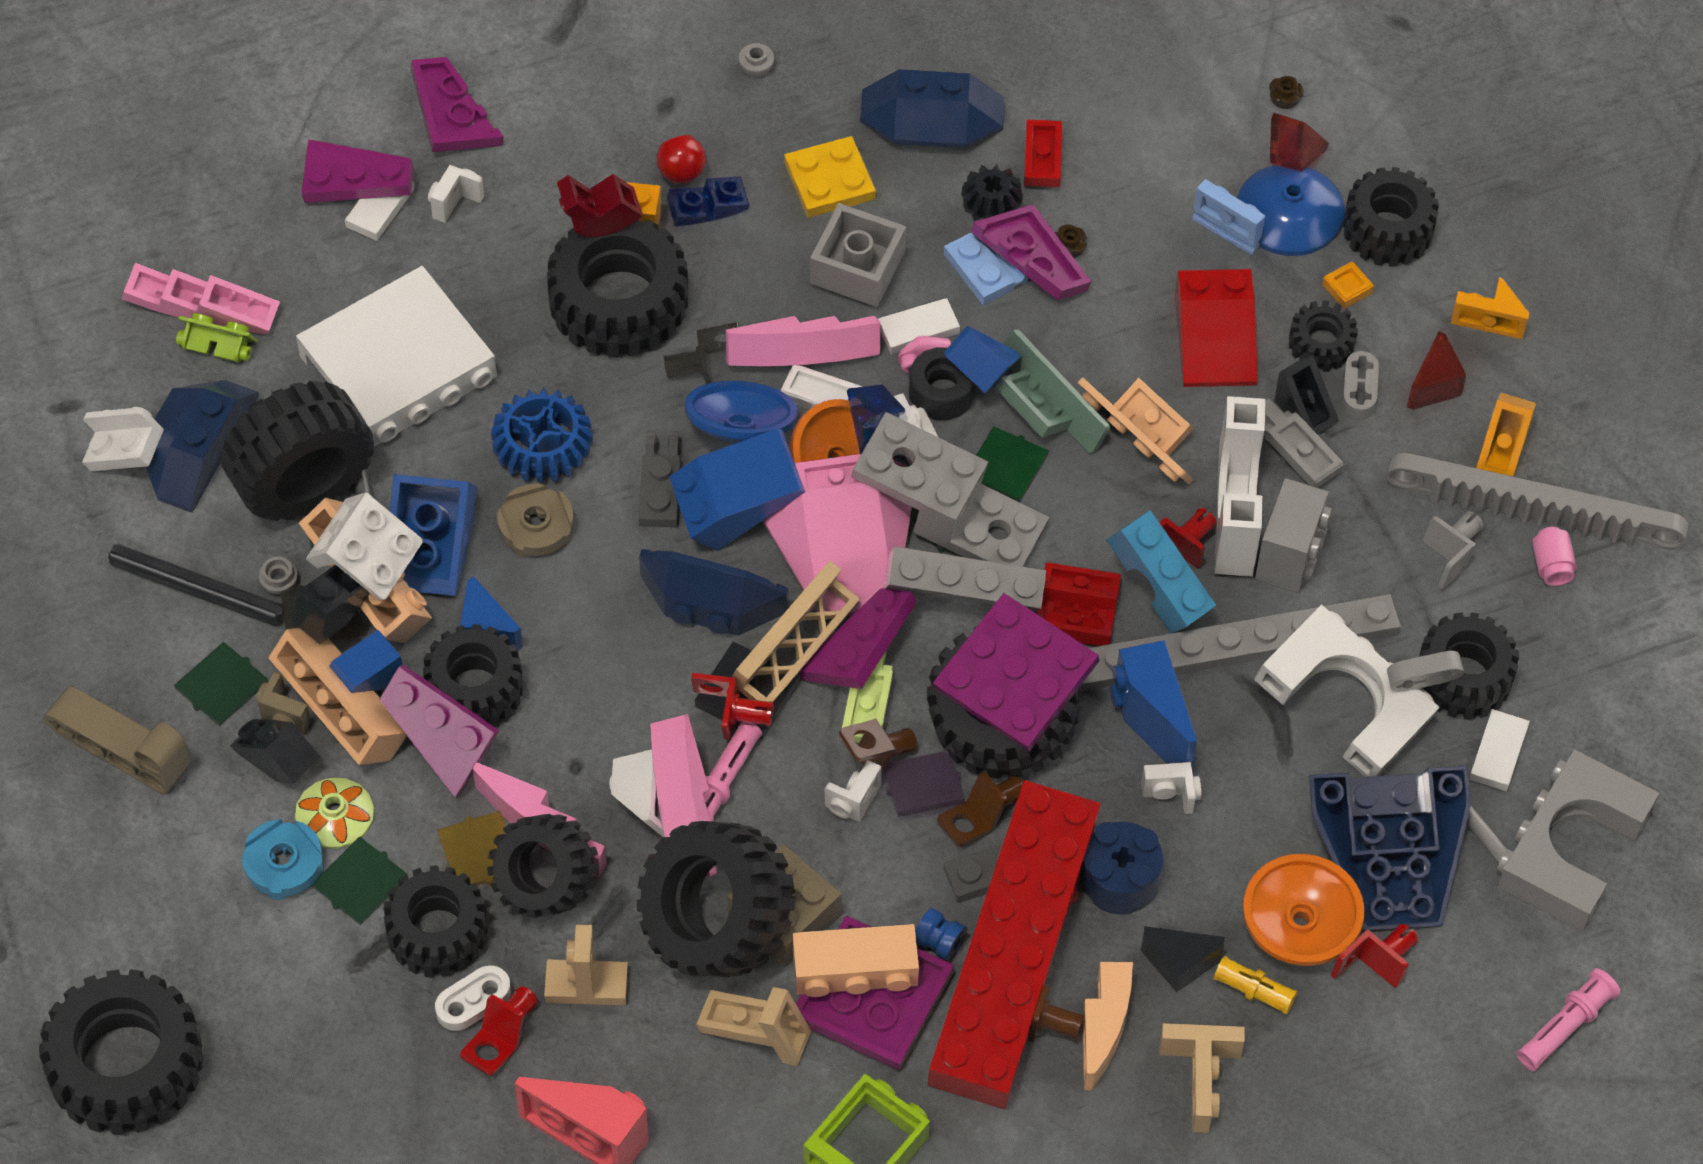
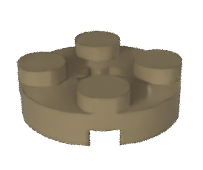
[497,483,574,558]

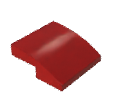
[1036,562,1121,646]

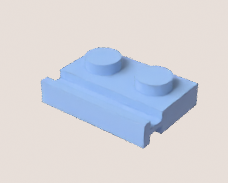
[1192,179,1265,256]
[944,233,1028,306]

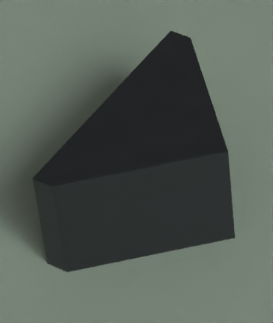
[1274,354,1339,434]
[1141,926,1225,993]

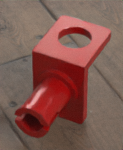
[1159,507,1217,568]
[691,673,774,740]
[1330,924,1418,988]
[460,986,538,1076]

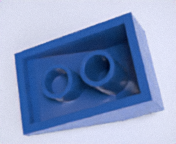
[669,428,805,551]
[389,474,477,596]
[1110,640,1197,767]

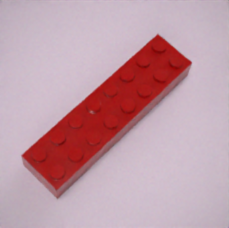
[927,780,1101,1110]

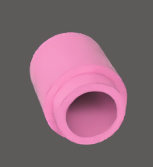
[1532,527,1577,586]

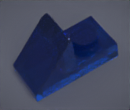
[846,384,905,459]

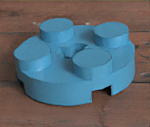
[242,819,323,900]

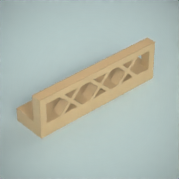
[732,560,860,702]

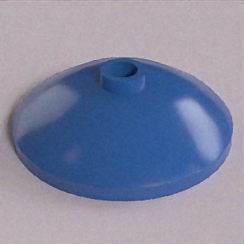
[1237,164,1345,256]
[685,381,798,444]

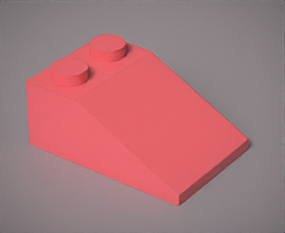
[515,1077,649,1164]

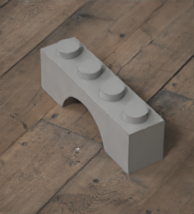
[884,546,1046,613]

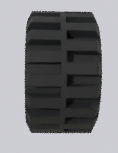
[1343,167,1439,267]
[1419,612,1519,719]
[423,624,524,727]
[487,814,599,918]
[383,865,488,978]

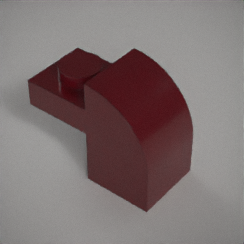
[557,174,643,237]

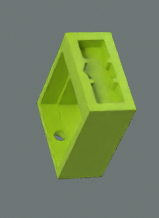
[803,1074,930,1164]

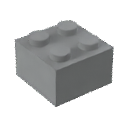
[810,203,906,307]
[1255,478,1332,593]

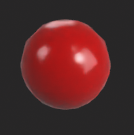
[656,135,706,184]

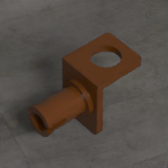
[839,719,917,775]
[937,772,1023,847]
[1027,985,1084,1042]

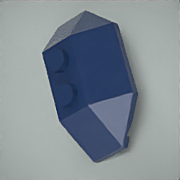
[860,69,1005,148]
[145,380,259,513]
[639,549,789,636]

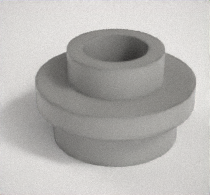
[739,43,774,77]
[259,557,298,594]

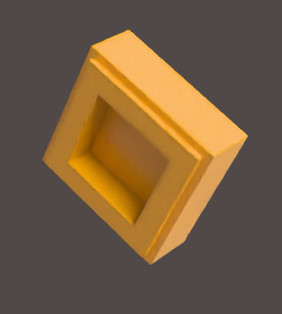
[1322,261,1374,309]

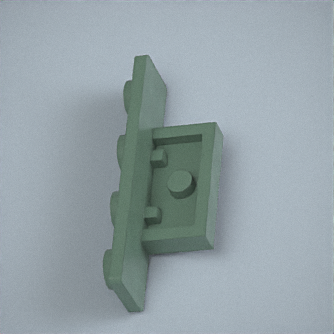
[995,329,1110,454]

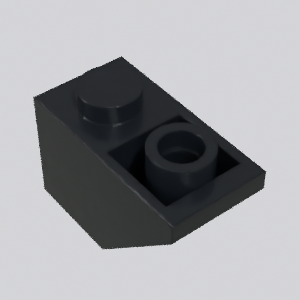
[292,565,370,644]
[230,719,320,784]

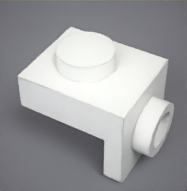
[428,165,484,223]

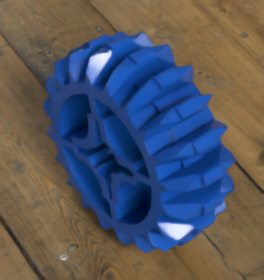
[491,387,593,484]

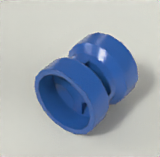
[915,907,967,962]

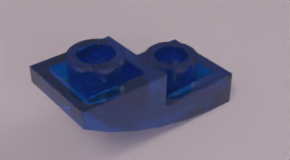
[666,176,750,226]

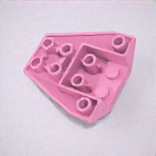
[763,454,912,616]

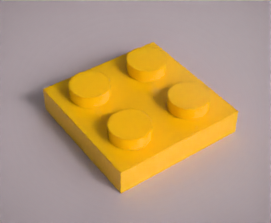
[784,136,876,218]

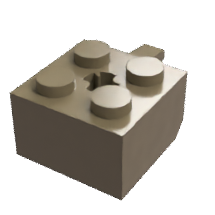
[727,844,842,968]

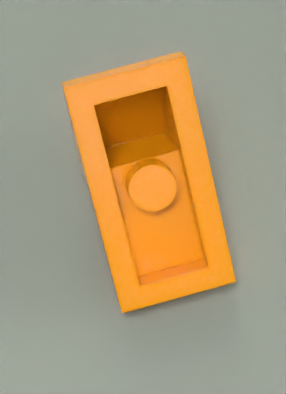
[1450,277,1529,340]

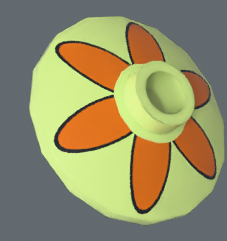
[295,778,374,849]

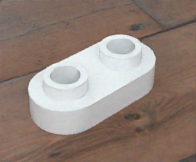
[435,965,511,1031]

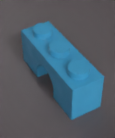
[1106,510,1216,633]

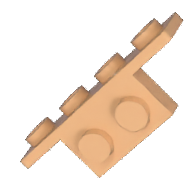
[1077,377,1194,484]

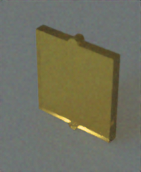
[437,811,506,886]

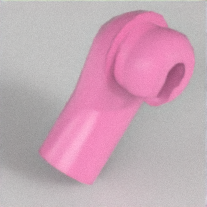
[898,336,951,373]

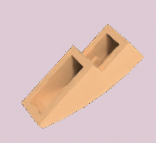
[1082,962,1133,1091]

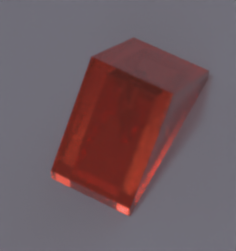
[1270,113,1329,172]
[1407,331,1467,410]

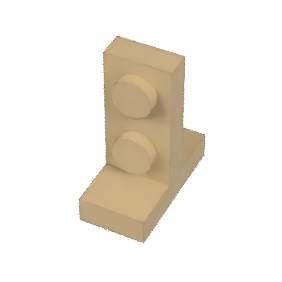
[544,925,628,1005]
[696,987,812,1066]
[1159,1023,1245,1133]

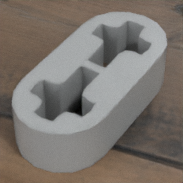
[1342,351,1379,420]
[1387,651,1464,691]

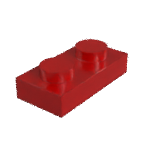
[1024,119,1062,188]

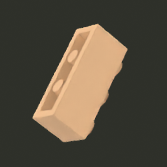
[792,924,919,997]

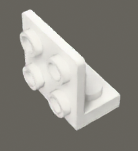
[306,492,423,600]

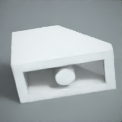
[609,749,664,837]

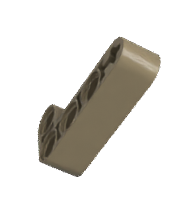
[43,686,191,794]

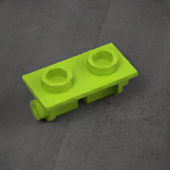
[176,313,258,363]

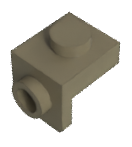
[256,671,311,736]

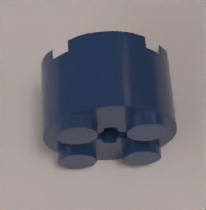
[1080,822,1163,915]

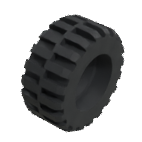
[547,219,689,357]
[221,381,374,521]
[927,626,1080,779]
[636,821,795,977]
[39,969,204,1135]

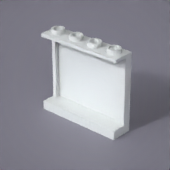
[296,266,497,446]

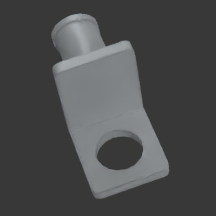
[1423,511,1483,590]

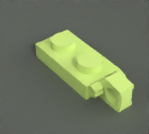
[841,652,893,743]

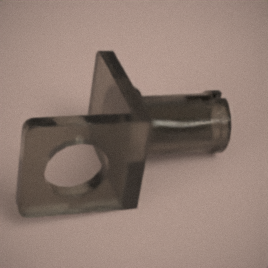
[664,323,740,384]

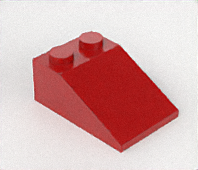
[1174,269,1258,387]

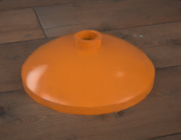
[790,399,895,463]
[1243,854,1364,966]

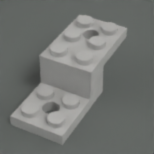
[851,412,1049,567]

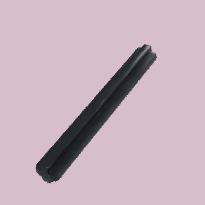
[108,544,285,626]

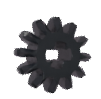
[961,163,1023,221]

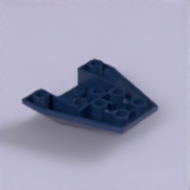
[1308,766,1471,931]

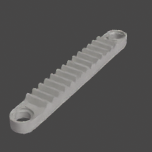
[1387,453,1688,549]

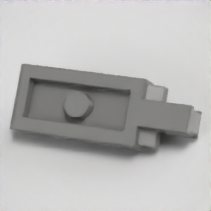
[1264,398,1344,488]

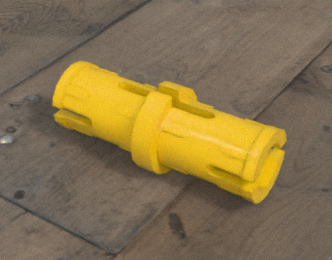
[1213,956,1298,1015]

